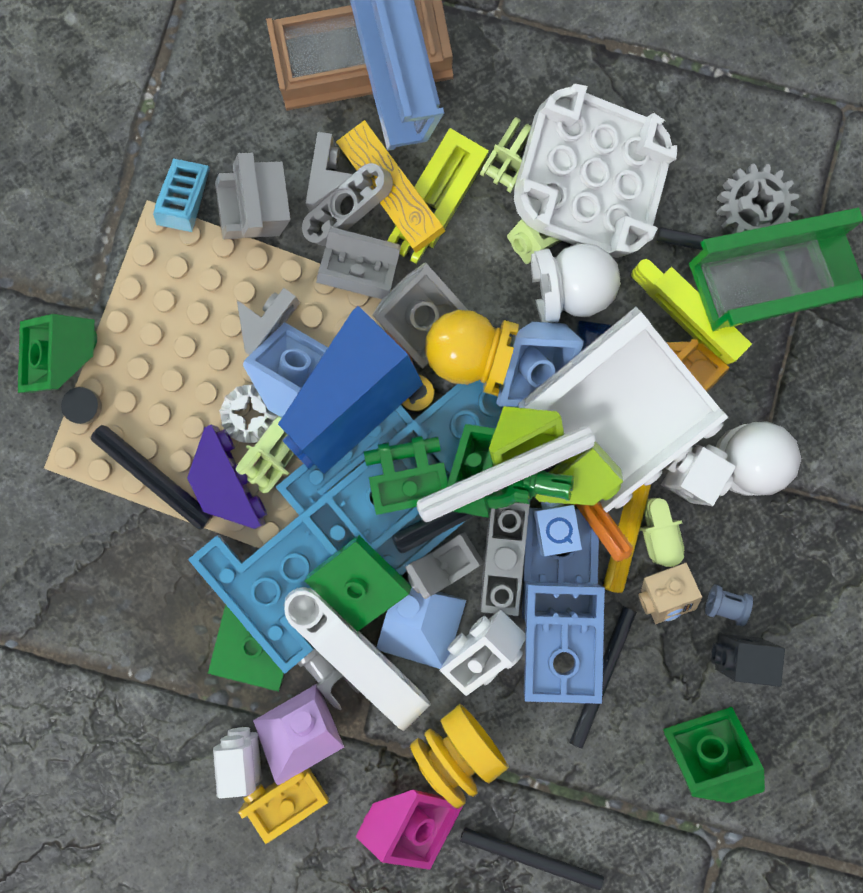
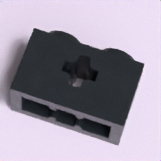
[711,633,785,687]

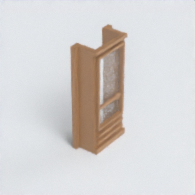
[266,0,453,111]

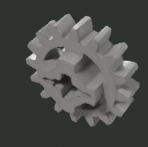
[716,164,799,234]

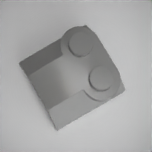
[372,263,469,368]

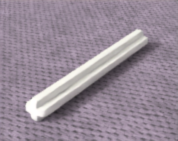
[417,426,596,522]

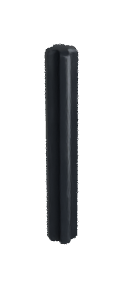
[90,425,213,529]

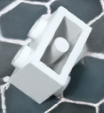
[661,444,736,506]
[439,610,525,696]

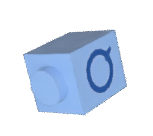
[533,502,582,556]

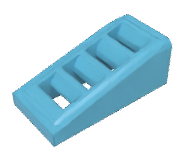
[153,158,210,232]

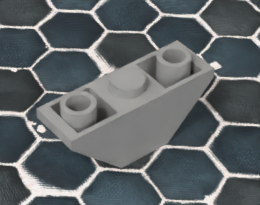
[481,502,530,616]

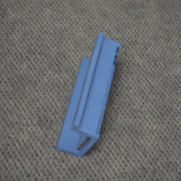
[350,0,444,151]

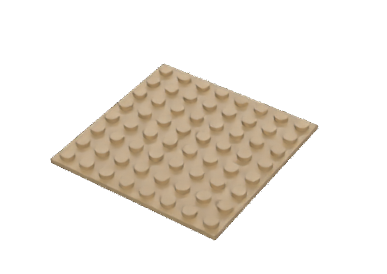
[44,200,391,548]

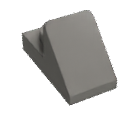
[306,132,353,213]
[237,288,300,355]

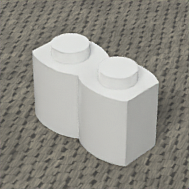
[213,727,262,798]

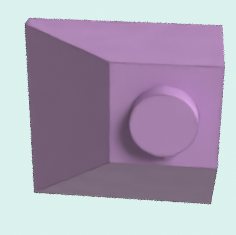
[253,684,344,785]

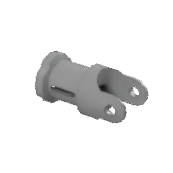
[297,648,360,710]

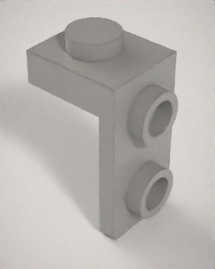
[405,532,484,599]

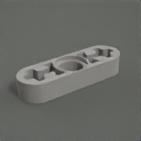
[302,163,393,246]

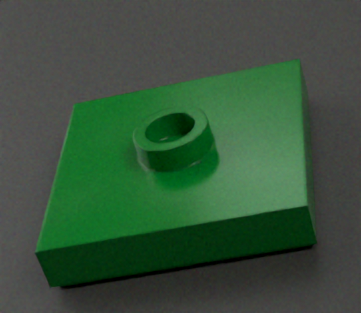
[305,535,412,631]
[208,605,284,692]

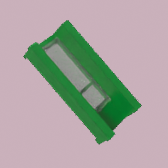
[689,207,863,332]

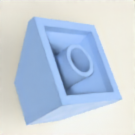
[496,321,584,407]
[243,322,328,418]
[376,582,466,669]

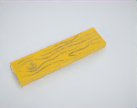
[336,120,445,253]

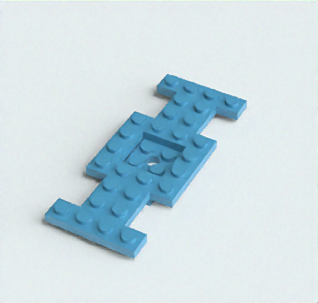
[188,380,519,674]

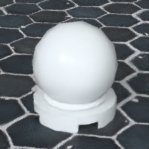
[531,244,621,323]
[716,421,801,496]

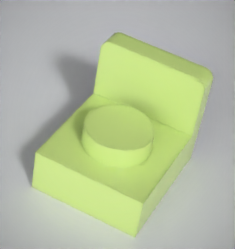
[507,219,561,264]

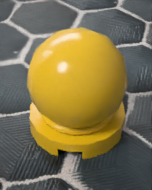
[425,310,519,396]

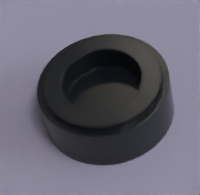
[61,387,102,424]

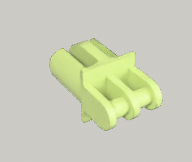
[480,117,531,193]
[236,416,295,493]
[639,498,684,567]

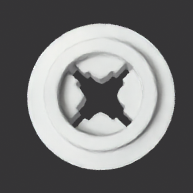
[219,384,279,443]

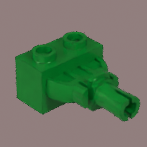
[446,424,574,518]

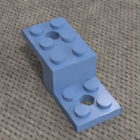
[522,508,605,704]

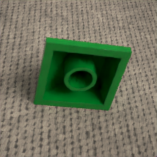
[18,314,97,393]
[663,707,765,803]

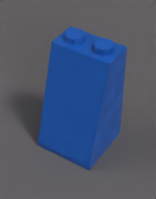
[278,306,423,474]

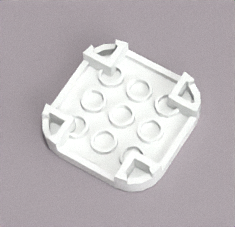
[514,84,677,258]

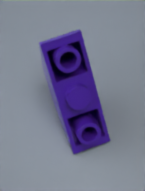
[187,424,267,529]

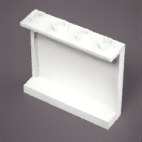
[518,307,728,513]

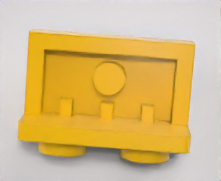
[238,768,329,844]

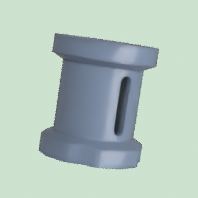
[705,585,753,626]

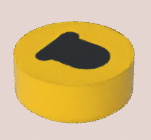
[402,375,434,412]

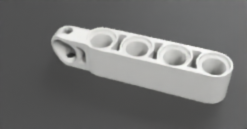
[284,587,431,731]

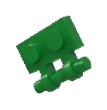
[363,436,448,515]

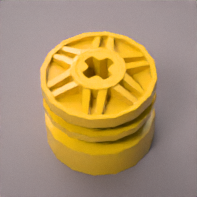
[410,704,509,809]

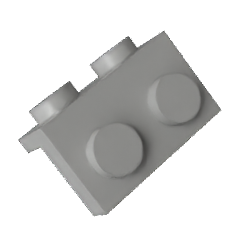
[316,227,401,299]

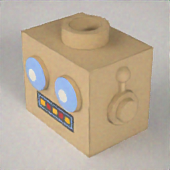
[639,563,702,624]

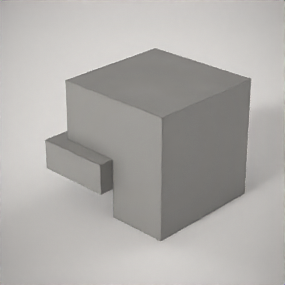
[215,153,291,239]

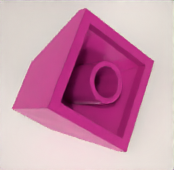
[356,790,463,870]

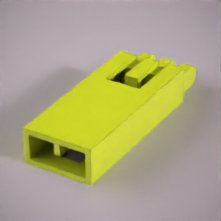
[387,128,489,264]
[631,259,752,365]

